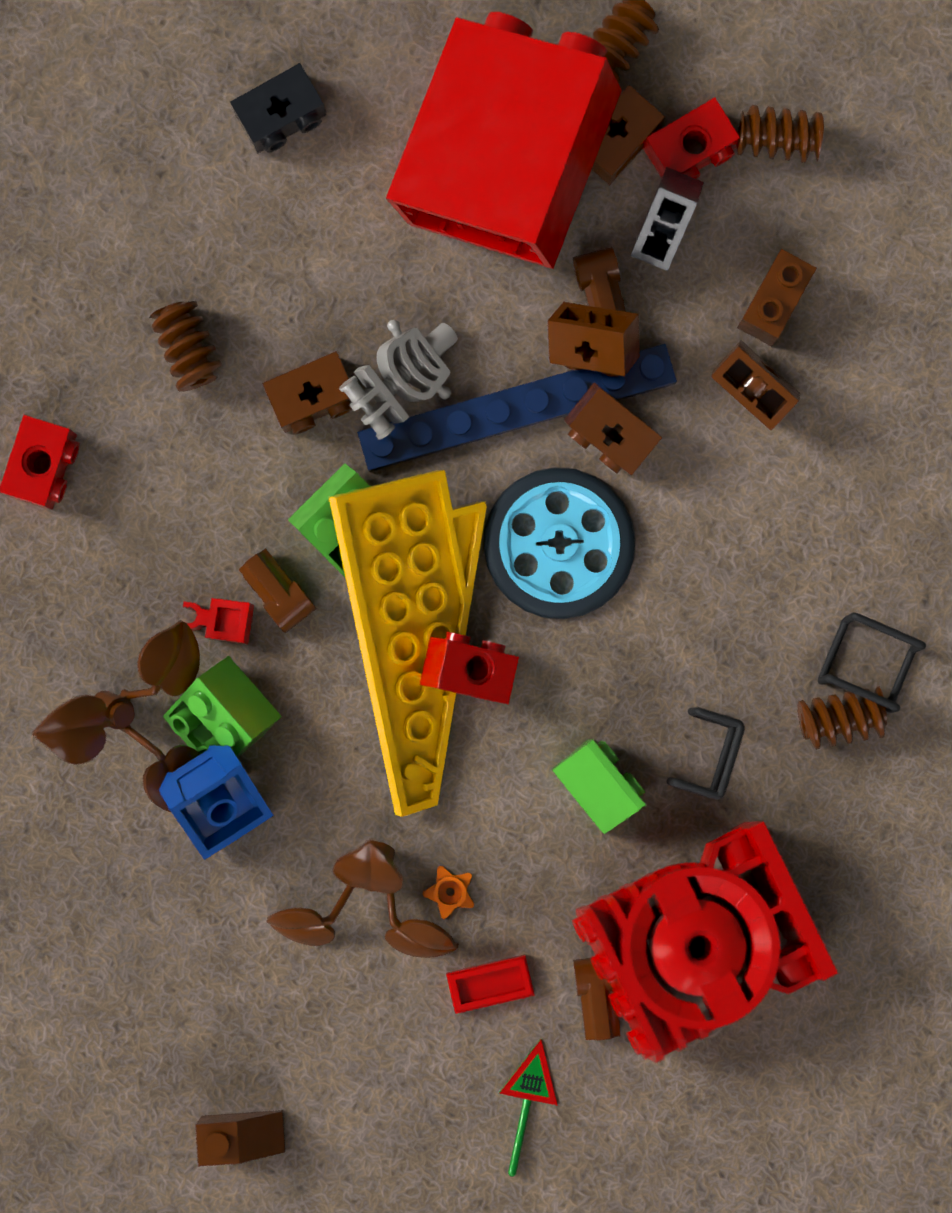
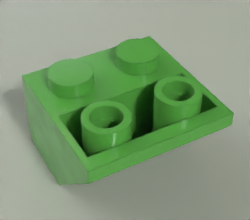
[288,463,370,578]
[163,655,282,758]
[551,739,646,834]

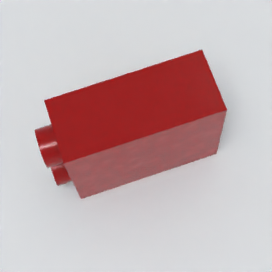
[386,12,622,269]

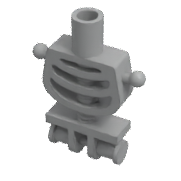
[339,319,458,440]

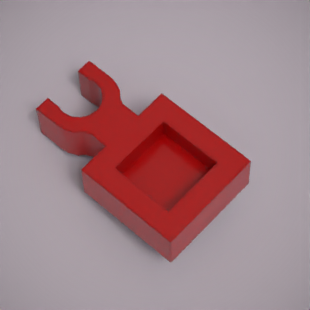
[183,598,254,645]

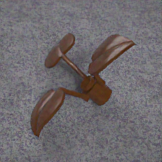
[32,620,200,812]
[266,839,459,958]

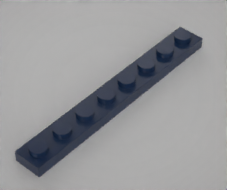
[357,344,677,472]

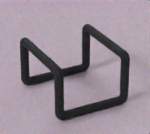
[817,612,926,714]
[666,707,745,800]

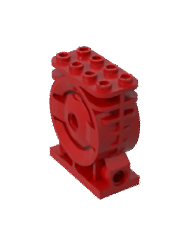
[572,821,838,1063]

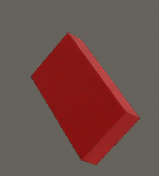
[446,954,535,1014]

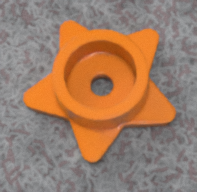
[423,866,474,919]

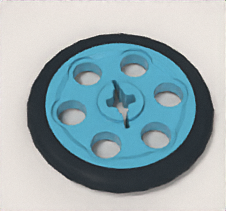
[483,467,636,619]

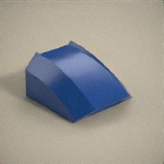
[159,745,274,860]

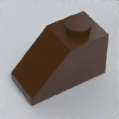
[195,1110,286,1167]

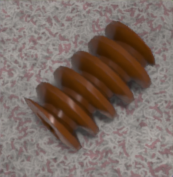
[592,0,659,83]
[737,104,824,163]
[149,301,222,392]
[797,686,887,750]

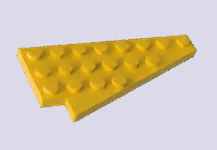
[329,470,487,817]

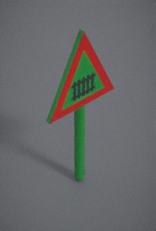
[499,1039,558,1177]

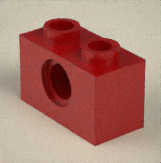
[643,97,740,179]
[0,415,80,510]
[419,632,519,705]

